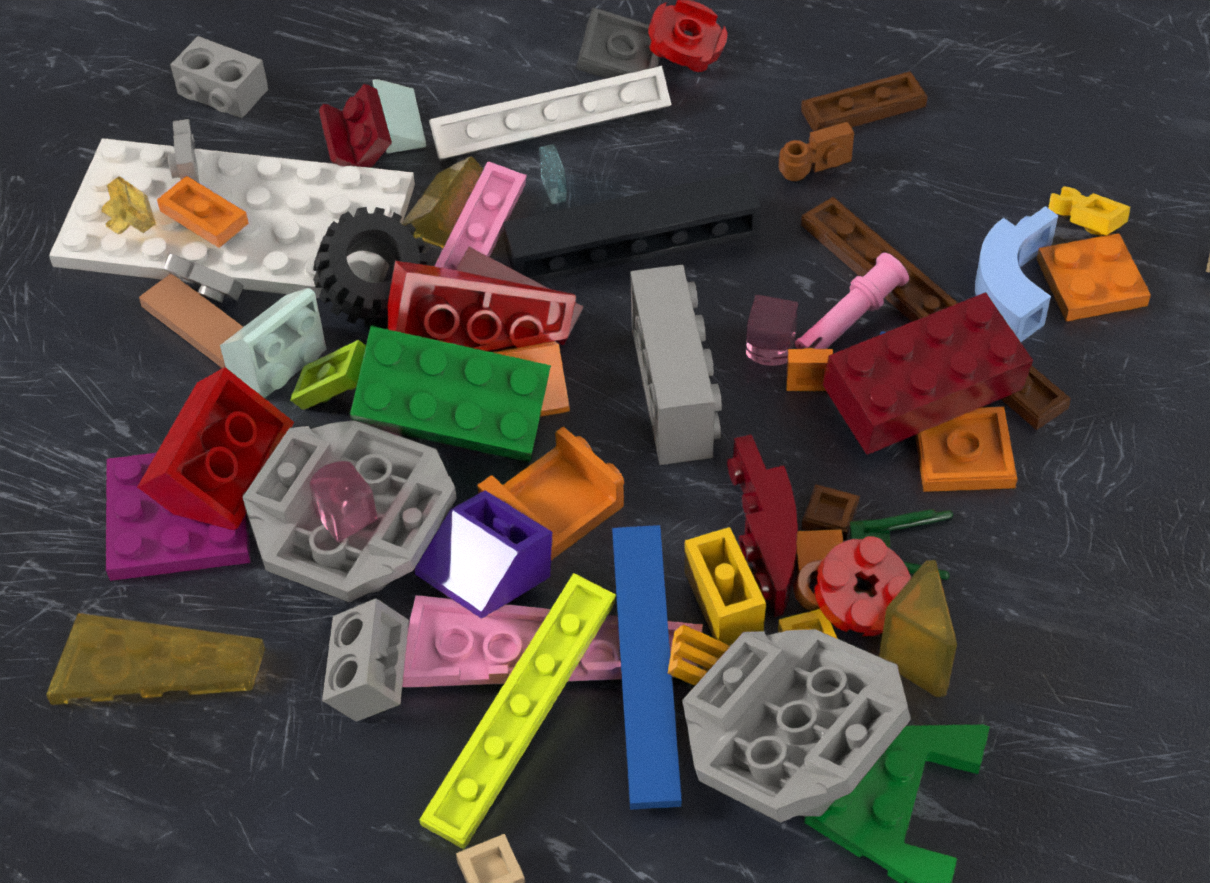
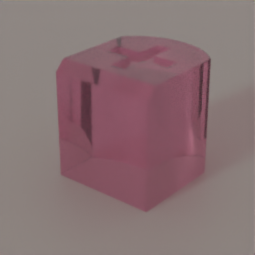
[746,295,798,366]
[309,461,378,543]

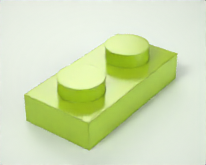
[290,340,366,410]

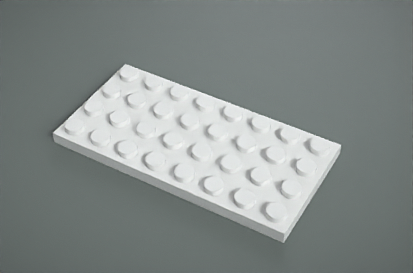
[49,139,415,298]

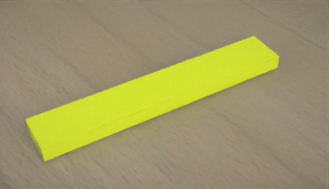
[419,573,616,850]

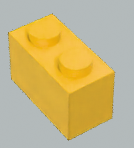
[684,527,766,645]

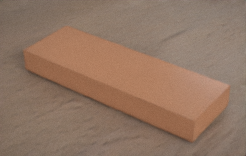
[139,274,243,368]

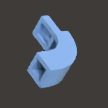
[975,206,1058,342]

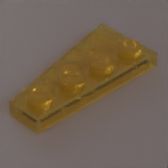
[46,613,265,705]

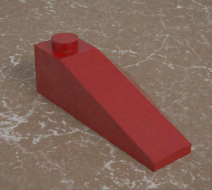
[388,261,576,351]

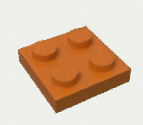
[1037,233,1151,322]

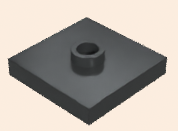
[576,7,660,79]

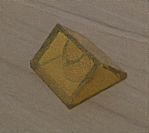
[401,156,484,248]
[879,560,957,697]

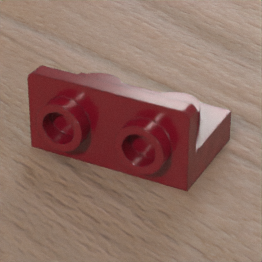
[319,83,392,168]

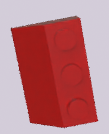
[137,367,294,530]

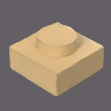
[456,834,525,883]

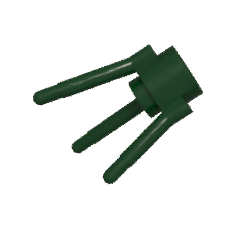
[850,509,954,580]

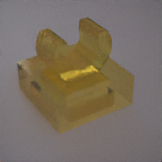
[101,176,156,234]

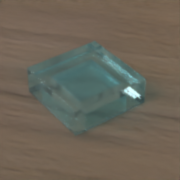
[539,144,567,204]

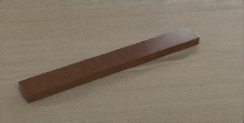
[801,197,1071,430]

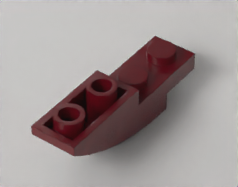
[727,434,798,617]

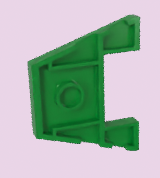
[804,724,990,883]

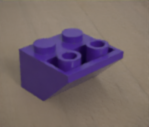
[415,490,552,619]

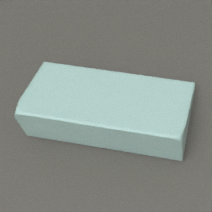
[372,79,426,153]

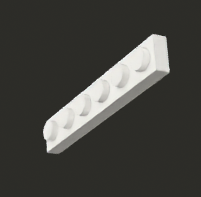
[429,66,671,160]

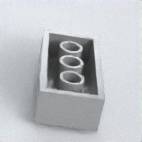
[631,265,722,465]

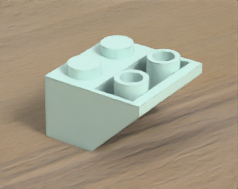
[220,288,327,398]

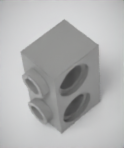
[171,36,268,118]
[322,598,409,722]

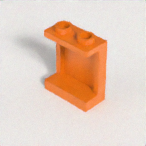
[477,427,624,560]

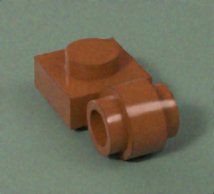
[778,122,854,181]

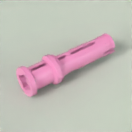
[795,253,909,349]

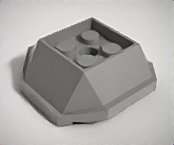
[243,420,457,602]
[682,629,911,823]

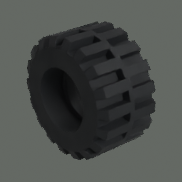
[313,207,428,326]

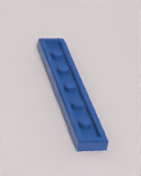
[612,525,682,810]

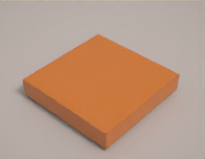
[915,407,1017,492]

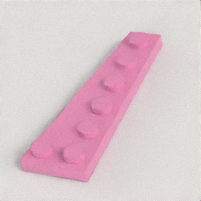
[402,595,702,687]

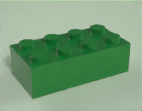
[350,326,551,462]

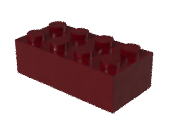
[823,292,1033,455]

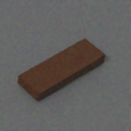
[801,71,928,131]

